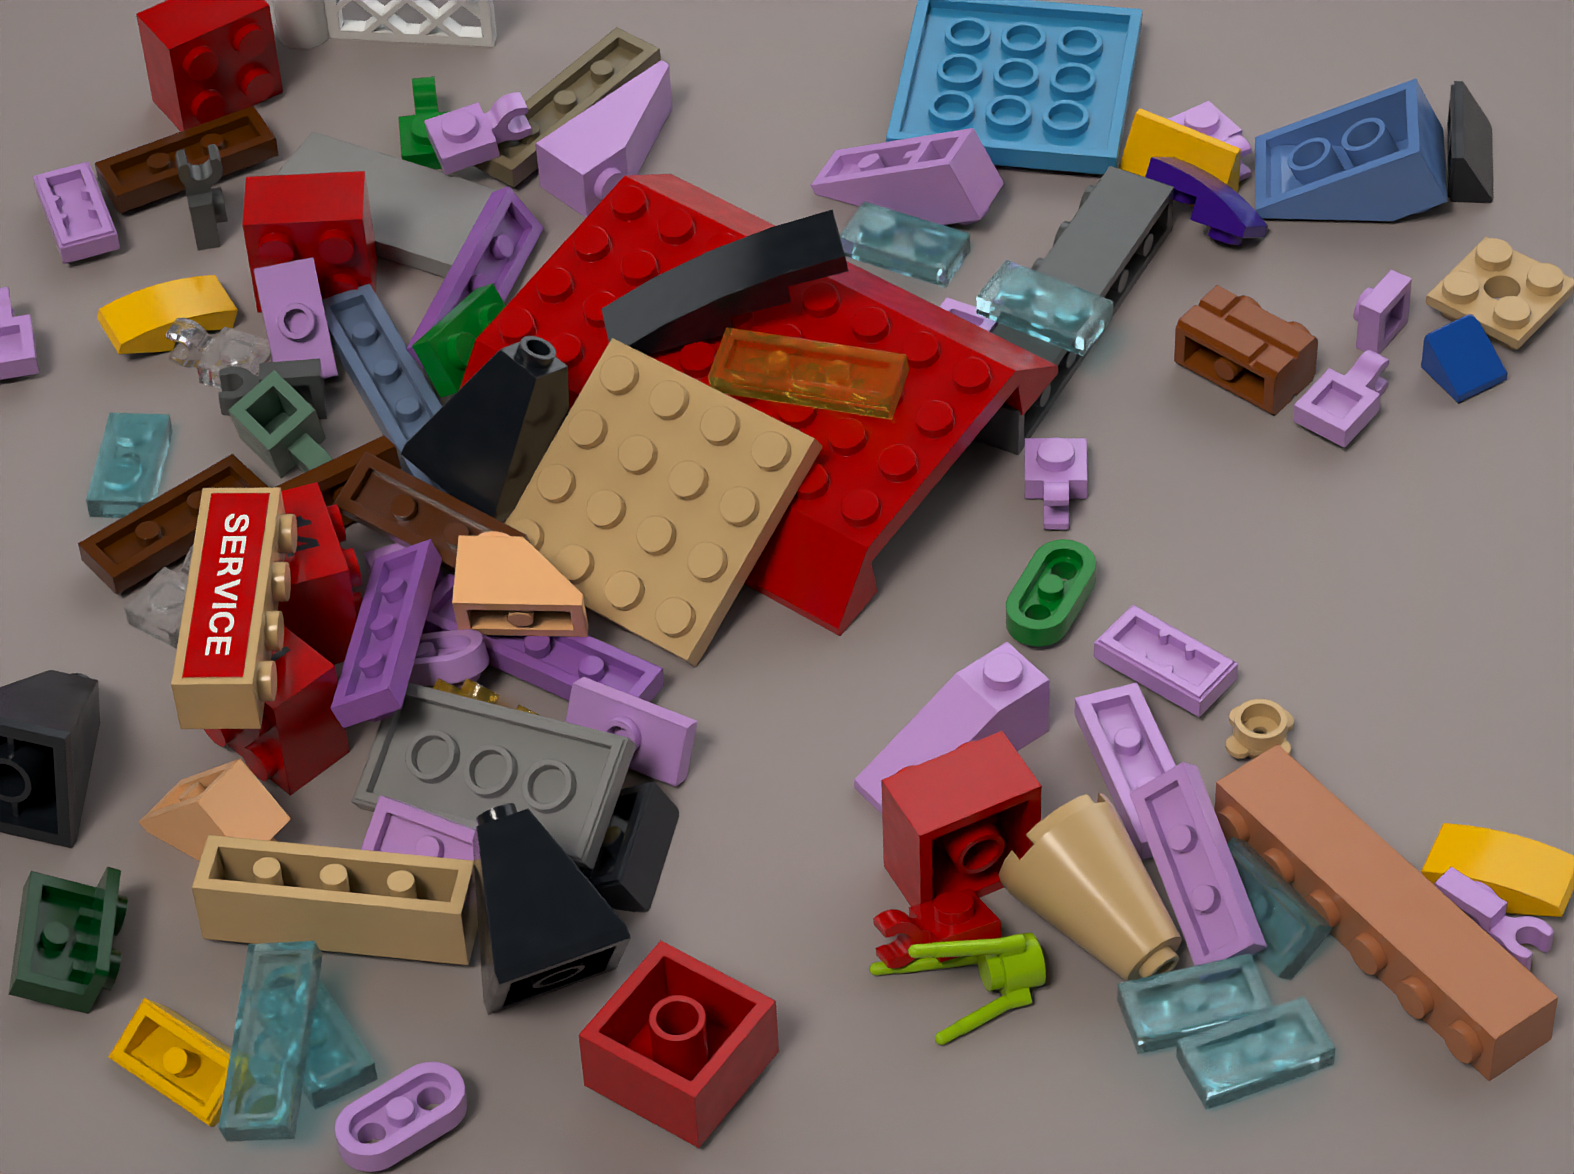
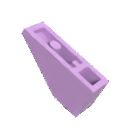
[535,60,672,217]
[811,128,1004,226]
[854,642,1049,814]

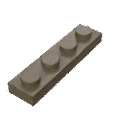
[473,27,661,187]

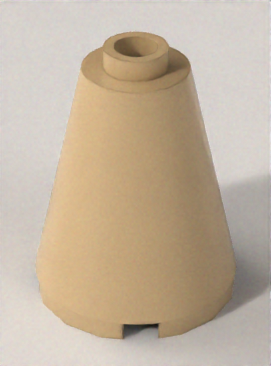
[998,793,1182,984]

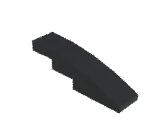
[601,209,848,355]

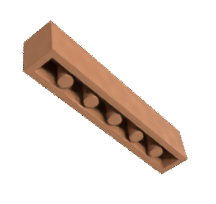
[1214,744,1558,1081]

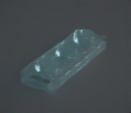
[218,941,323,1142]

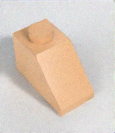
[452,531,588,637]
[139,758,291,861]

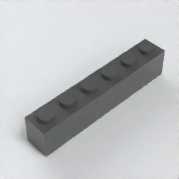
[974,166,1174,455]

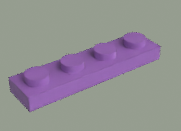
[406,186,544,373]
[331,539,442,728]
[422,574,664,702]

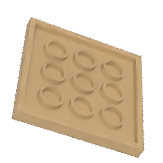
[505,338,823,667]

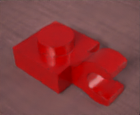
[873,888,1001,969]

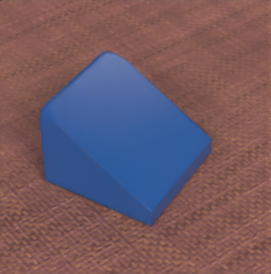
[1421,314,1508,403]

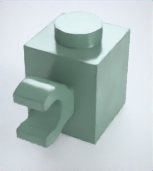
[228,370,333,479]

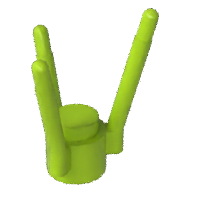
[869,932,1046,1045]

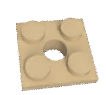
[1426,236,1574,351]

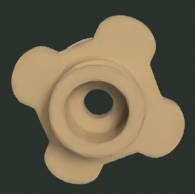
[1226,699,1294,759]

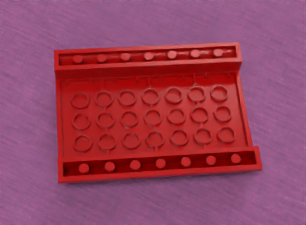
[459,174,1058,636]

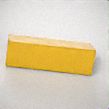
[1119,108,1241,207]
[108,998,266,1127]

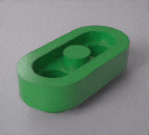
[1006,539,1096,647]

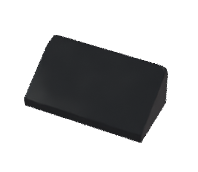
[1447,81,1494,203]
[577,781,679,912]

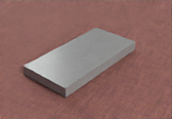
[276,131,498,277]
[351,683,637,870]

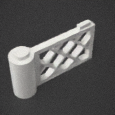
[272,0,497,50]

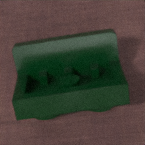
[8,866,128,1014]

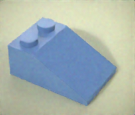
[1255,78,1447,221]

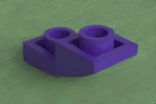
[1145,157,1268,245]

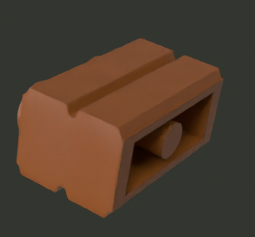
[1174,285,1318,416]

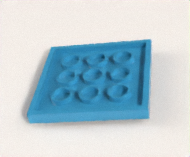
[886,0,1143,174]

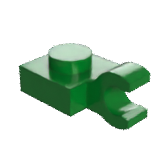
[398,76,451,170]

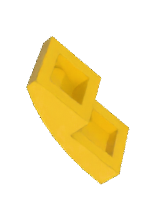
[97,275,238,354]
[1421,823,1574,917]

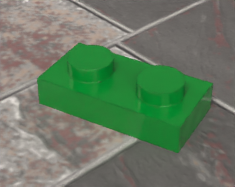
[412,283,506,397]

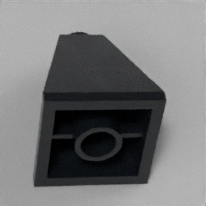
[401,336,569,522]
[0,670,100,848]
[472,803,631,1015]

